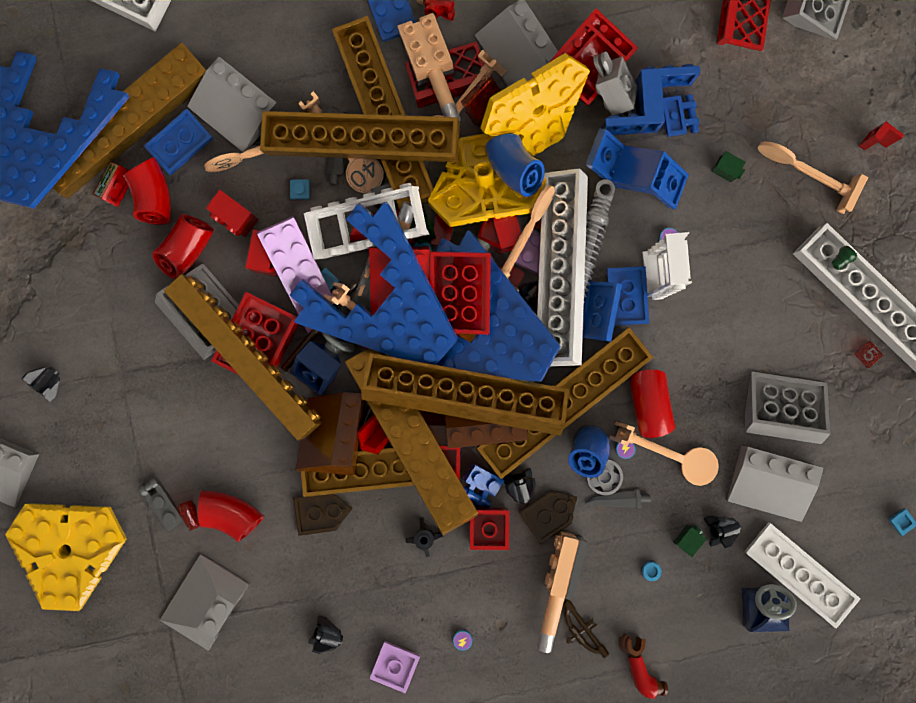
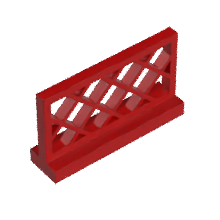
[716,0,771,51]
[405,42,490,108]

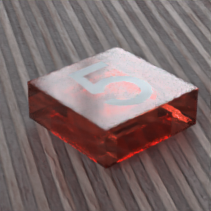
[855,341,884,368]

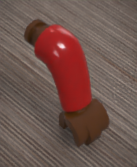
[618,633,668,699]

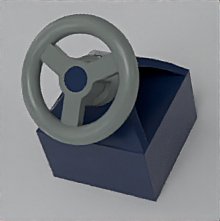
[290,332,355,396]
[742,584,797,632]

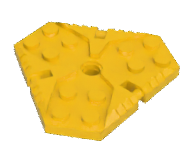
[481,53,590,156]
[428,133,547,227]
[5,503,127,611]

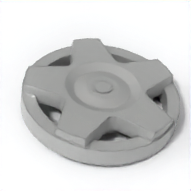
[587,459,623,495]

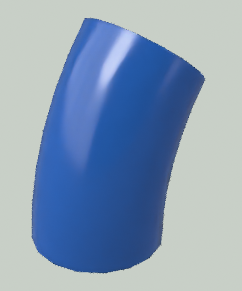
[485,134,545,197]
[568,425,610,478]

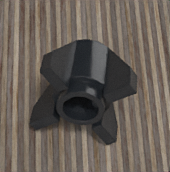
[519,281,539,313]
[22,366,60,402]
[503,468,536,504]
[704,516,741,548]
[405,517,444,557]
[308,615,343,654]

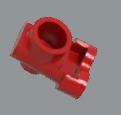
[424,0,455,21]

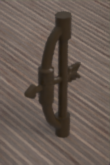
[563,599,609,658]

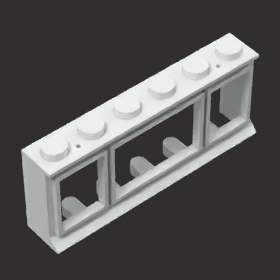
[304,183,429,260]
[642,232,692,300]

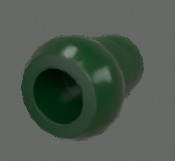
[831,245,857,270]

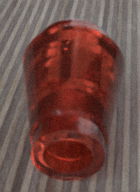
[177,500,199,530]

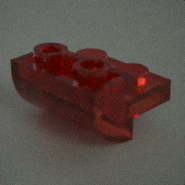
[461,74,502,127]

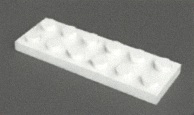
[744,522,861,628]

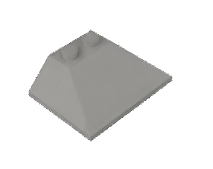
[160,554,249,651]

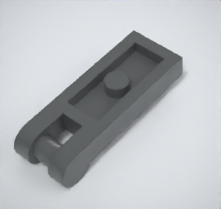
[138,476,185,532]

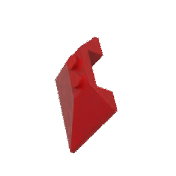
[549,8,638,106]

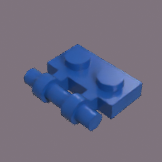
[663,94,700,137]
[463,463,504,508]

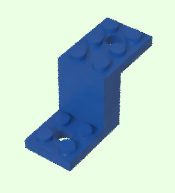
[601,64,700,135]
[586,128,689,210]

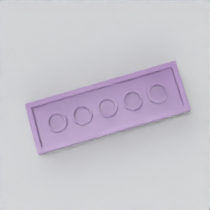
[257,216,340,334]

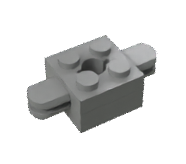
[593,52,638,117]

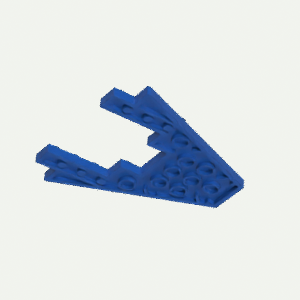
[0,51,129,209]
[290,202,458,365]
[436,230,561,382]

